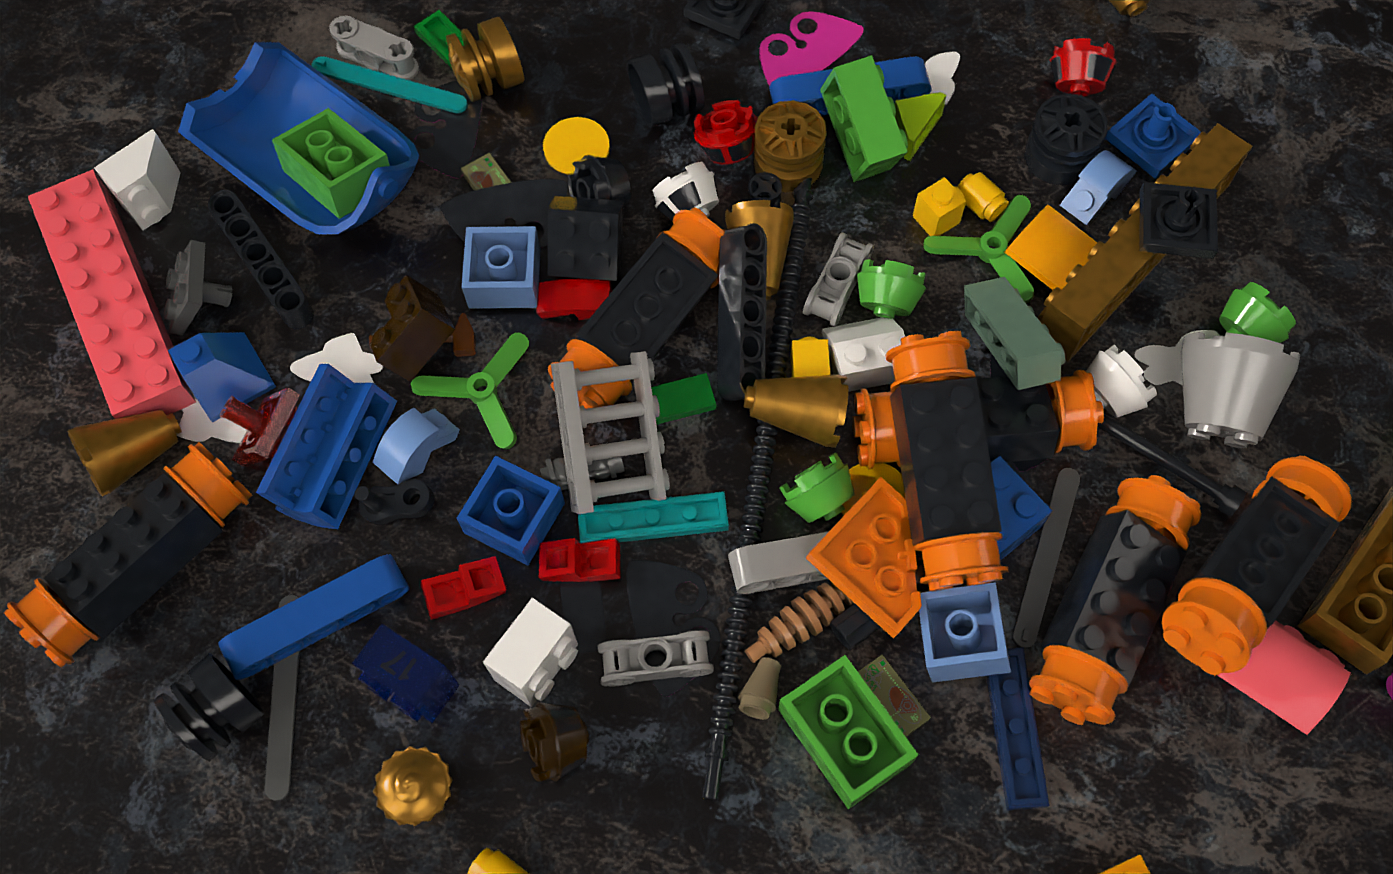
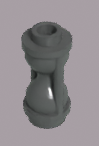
[540,443,625,490]

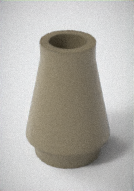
[738,657,781,720]

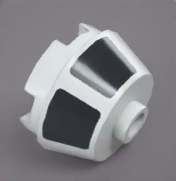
[652,162,719,222]

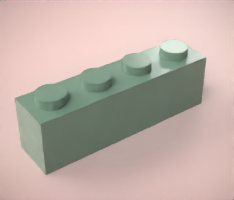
[964,277,1065,390]

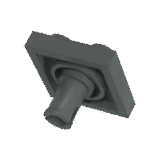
[164,240,232,336]

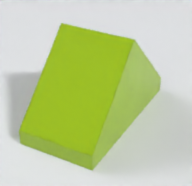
[895,92,947,161]

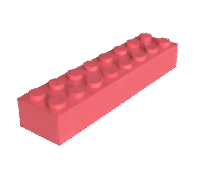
[28,169,197,419]

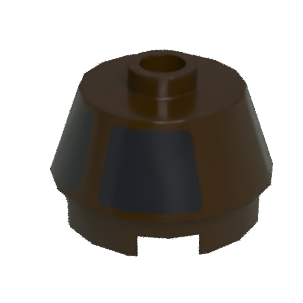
[520,702,589,782]

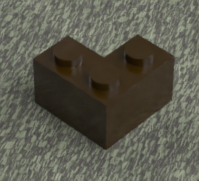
[370,275,455,382]

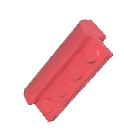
[1218,620,1350,735]

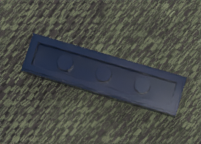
[986,647,1050,810]

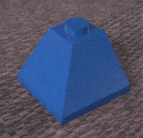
[168,332,276,422]

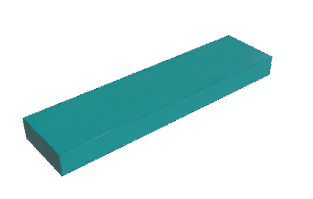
[578,492,729,543]

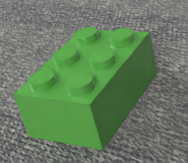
[820,55,908,182]
[272,108,390,219]
[778,655,918,809]

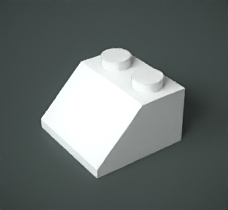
[94,129,180,231]
[822,317,905,392]

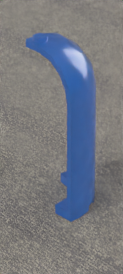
[178,42,420,234]

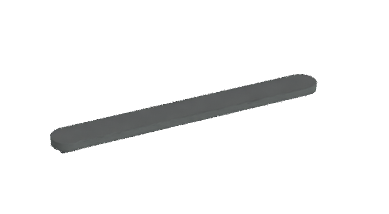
[1012,468,1080,649]
[265,595,300,801]

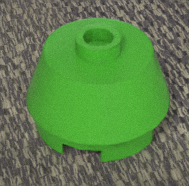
[857,259,926,319]
[1219,282,1296,343]
[779,453,855,523]

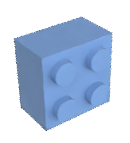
[462,226,541,309]
[919,582,1011,683]

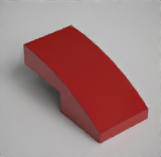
[536,279,613,320]
[539,538,620,582]
[421,556,506,620]

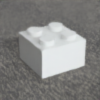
[483,598,578,707]

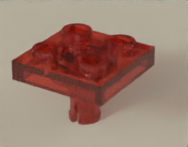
[220,387,300,467]

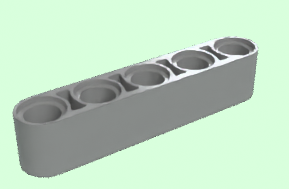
[728,532,828,594]

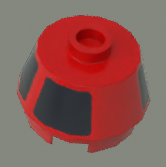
[1050,38,1117,97]
[694,100,758,165]

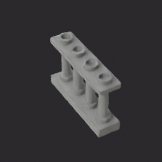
[551,351,670,514]

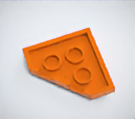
[805,477,922,638]

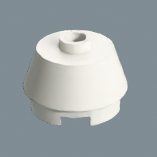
[1086,344,1157,418]

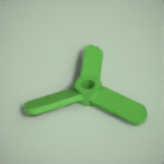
[923,195,1034,303]
[411,333,529,450]

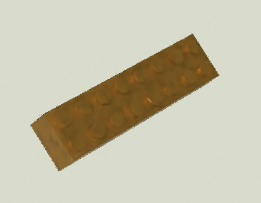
[1037,123,1253,362]

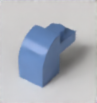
[1060,150,1137,225]
[372,408,460,484]

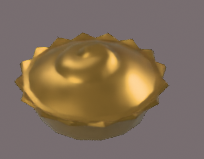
[373,746,452,826]

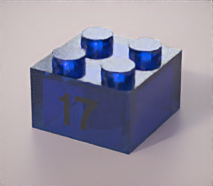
[352,624,460,724]

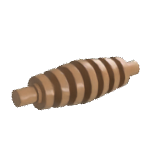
[745,582,854,663]

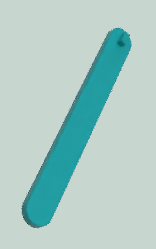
[312,56,467,113]

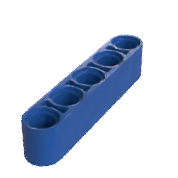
[769,57,932,116]
[218,554,410,680]

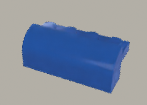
[256,364,397,529]

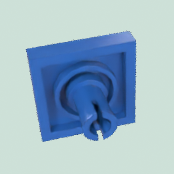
[1105,94,1201,179]

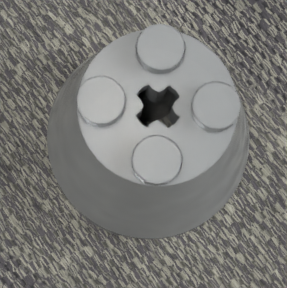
[1181,332,1300,448]

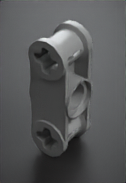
[329,15,419,80]
[803,232,874,327]
[598,631,714,686]

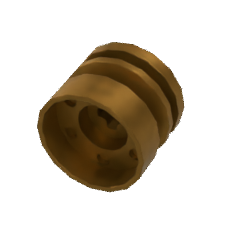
[446,17,524,102]
[754,100,826,192]

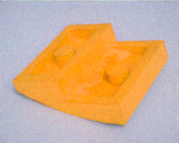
[1004,204,1097,290]

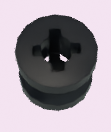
[748,172,782,208]

